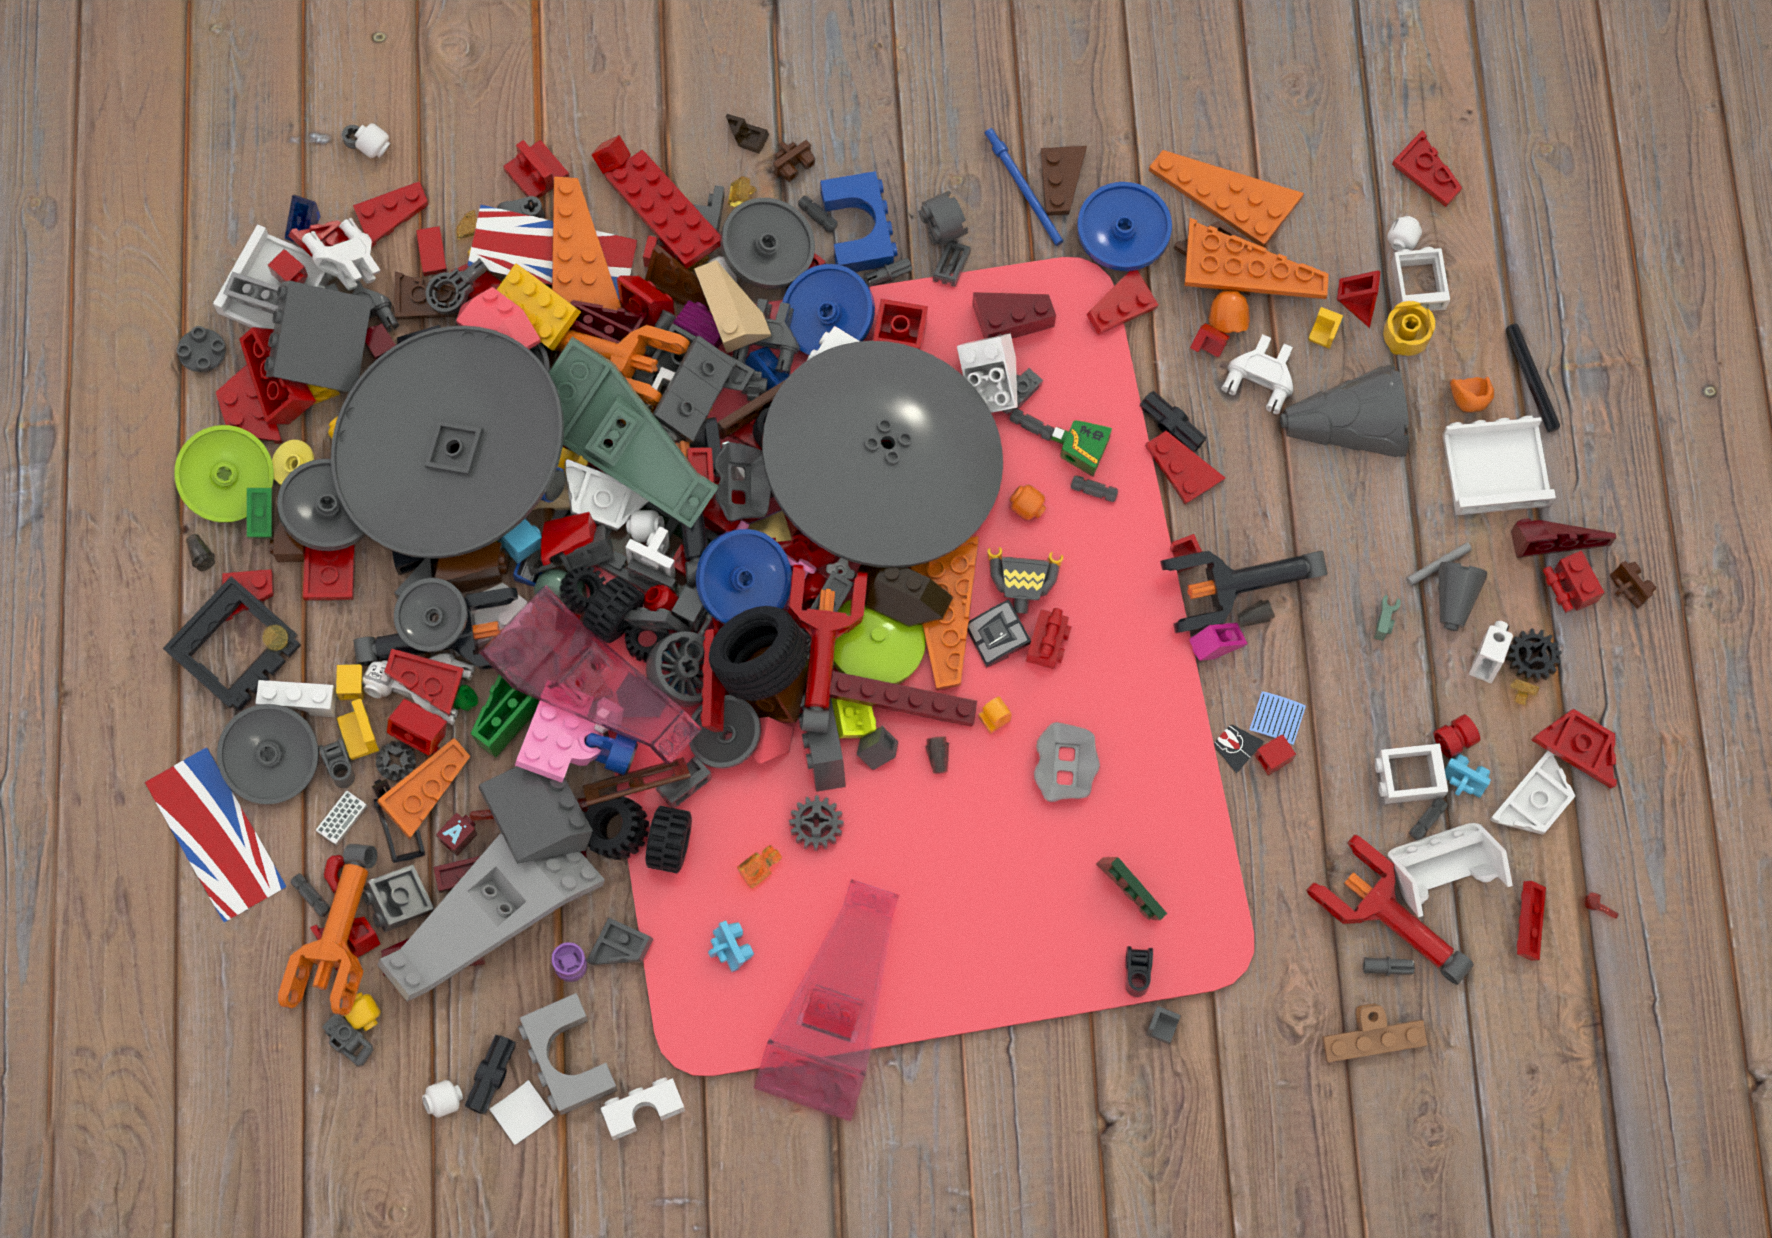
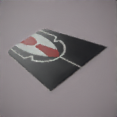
[1214,725,1265,774]

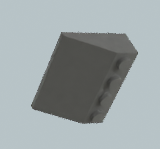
[478,766,593,864]

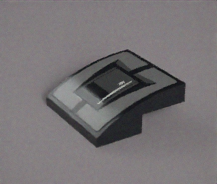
[967,599,1031,668]

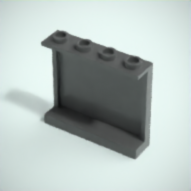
[264,281,372,394]

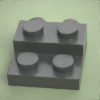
[362,865,434,933]

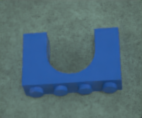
[820,171,898,272]

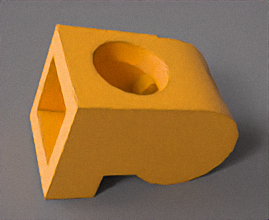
[978,696,1012,734]

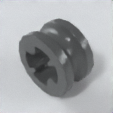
[342,125,360,149]

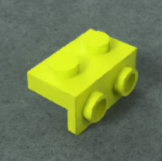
[831,698,876,738]

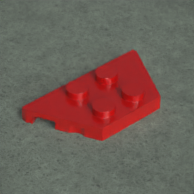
[216,364,283,444]
[1531,709,1617,789]

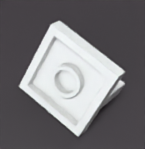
[626,526,676,578]

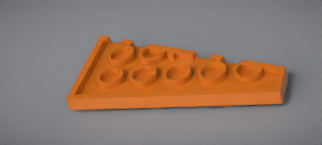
[1149,150,1304,247]
[552,177,621,310]
[1184,218,1329,299]
[910,536,979,691]

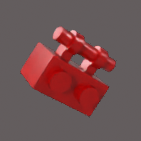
[1542,550,1605,613]
[1026,608,1072,669]
[387,699,447,756]

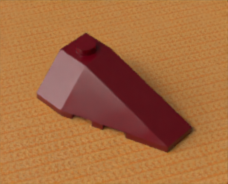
[1511,518,1617,558]

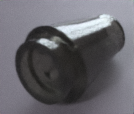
[186,534,215,571]
[1237,599,1275,627]
[925,737,949,774]

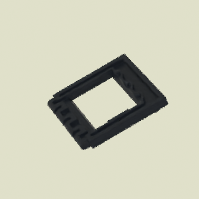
[163,576,301,711]

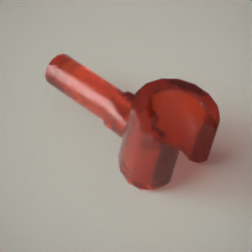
[1585,892,1619,919]

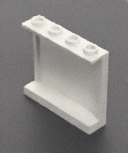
[213,224,335,329]
[1442,416,1556,515]

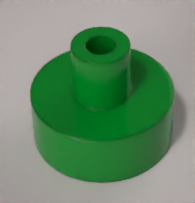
[453,685,478,711]

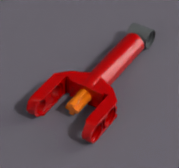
[788,564,867,733]
[1306,835,1474,985]

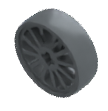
[646,631,705,707]

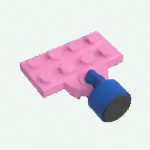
[515,681,639,783]

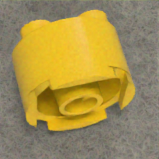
[1383,301,1435,356]

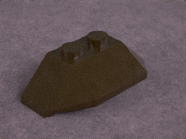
[854,564,953,627]

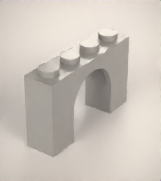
[518,993,618,1115]

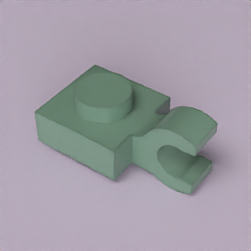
[1374,595,1401,641]

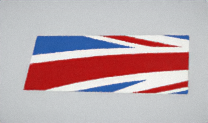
[467,205,637,300]
[145,748,286,922]

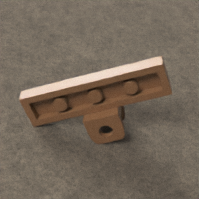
[1322,1003,1428,1062]

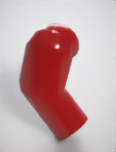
[324,855,345,894]

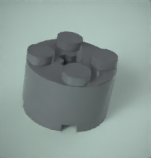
[918,191,968,246]

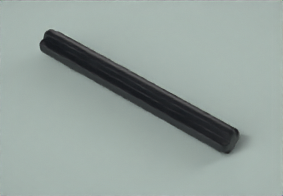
[1506,324,1560,432]

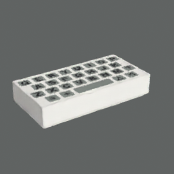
[316,791,368,846]

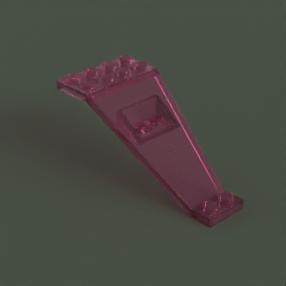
[479,585,701,765]
[754,879,900,1121]

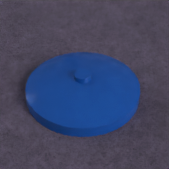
[1077,182,1172,271]
[782,264,875,356]
[696,529,792,624]

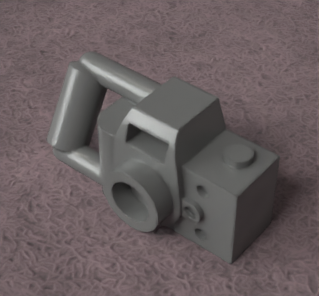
[1002,368,1043,414]
[322,1014,374,1066]

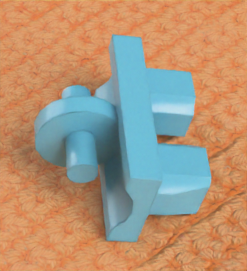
[1444,754,1491,798]
[708,921,754,972]

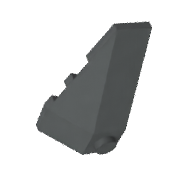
[652,323,755,392]

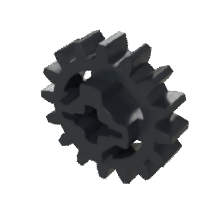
[1506,628,1562,683]

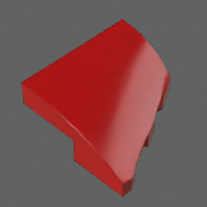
[541,512,597,565]
[773,535,835,572]
[310,917,381,971]

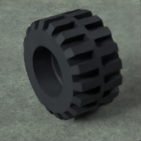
[583,576,645,643]
[583,793,649,860]
[645,806,692,873]

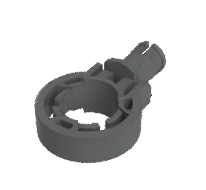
[426,258,489,315]

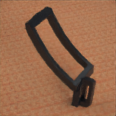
[372,779,425,863]

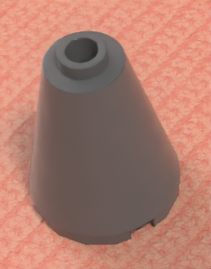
[1439,562,1487,631]

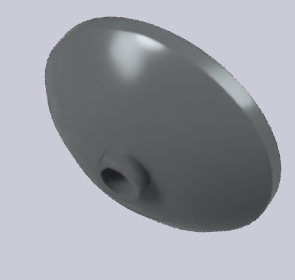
[394,578,468,652]
[687,695,761,769]

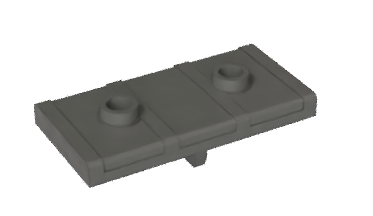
[653,336,736,444]

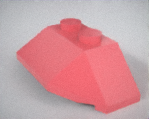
[456,287,541,349]

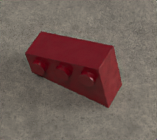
[972,292,1056,339]
[569,300,648,343]

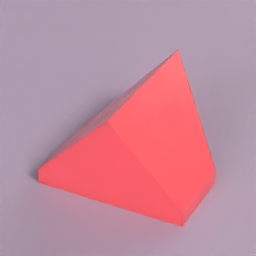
[751,717,793,764]

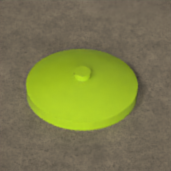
[174,425,274,523]
[833,599,925,684]

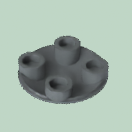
[177,326,226,372]

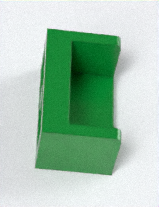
[247,488,272,539]

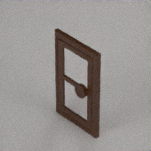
[582,757,691,806]

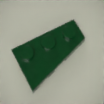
[1096,857,1167,920]

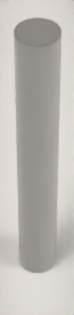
[1406,542,1472,586]

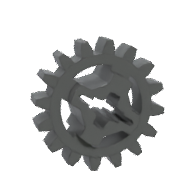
[789,795,844,851]

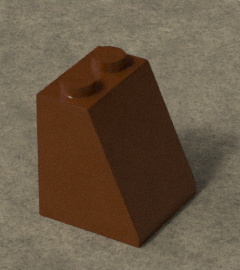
[435,542,509,593]
[745,645,809,723]

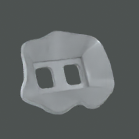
[1034,722,1100,802]

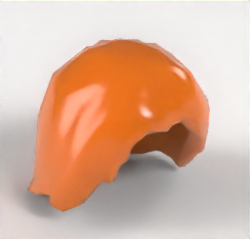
[1208,290,1250,333]
[1449,377,1494,413]

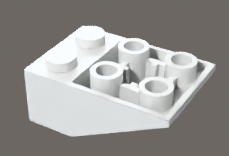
[957,333,1018,413]

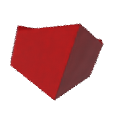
[1337,270,1381,328]

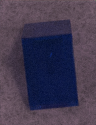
[284,195,321,242]

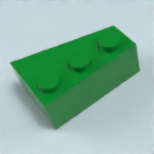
[471,664,541,758]

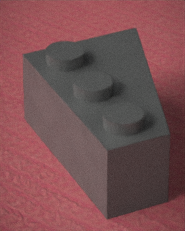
[798,698,846,792]

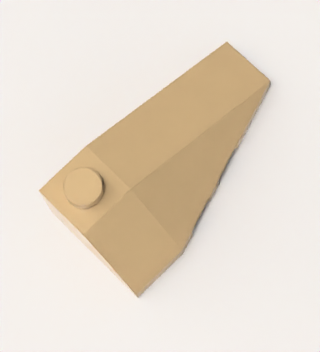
[694,260,772,353]

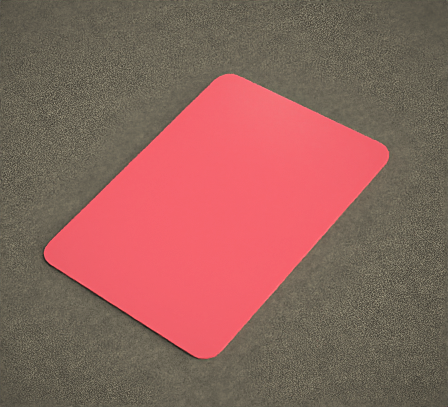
[555,257,1254,1076]

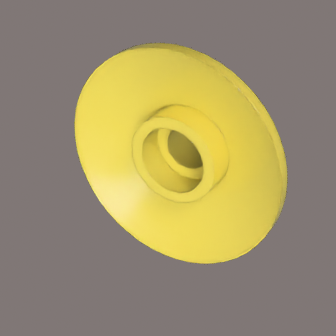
[272,440,314,485]

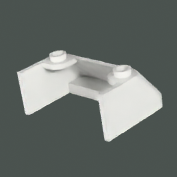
[1388,823,1513,917]

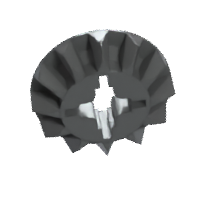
[376,741,416,781]

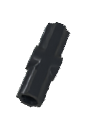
[1140,391,1207,452]
[465,1034,516,1115]

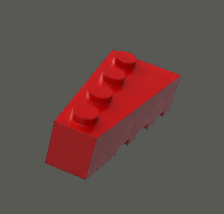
[239,327,316,425]

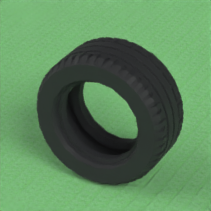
[709,606,809,701]

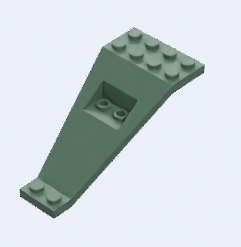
[549,337,718,528]

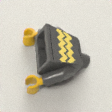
[988,547,1063,613]

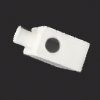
[1469,621,1513,684]

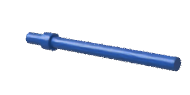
[985,128,1063,246]

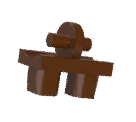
[773,139,815,182]
[1610,560,1656,609]

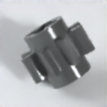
[742,371,768,401]

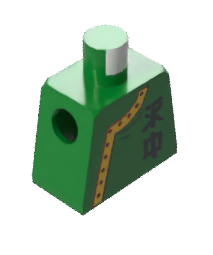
[1051,420,1112,477]

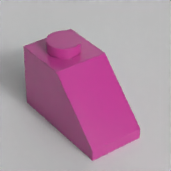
[1189,623,1248,661]

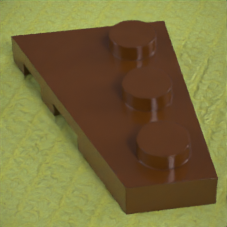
[645,244,710,311]
[395,271,459,320]

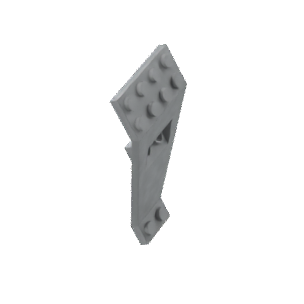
[377,833,605,1002]

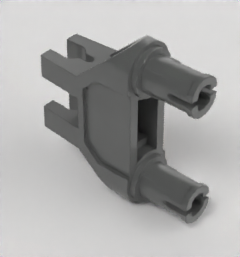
[326,280,399,332]
[732,298,800,374]

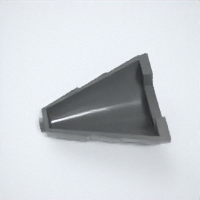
[1280,364,1409,457]

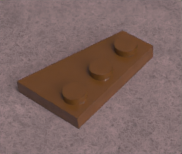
[1040,146,1087,216]

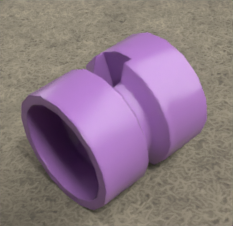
[552,942,587,982]

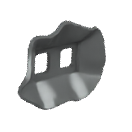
[715,442,772,522]

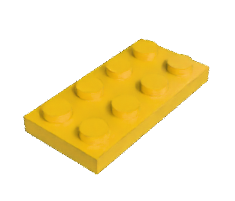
[497,263,581,351]

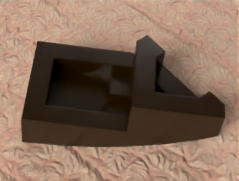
[726,114,769,154]

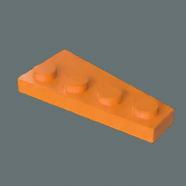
[377,738,470,840]

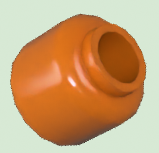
[1009,484,1046,520]

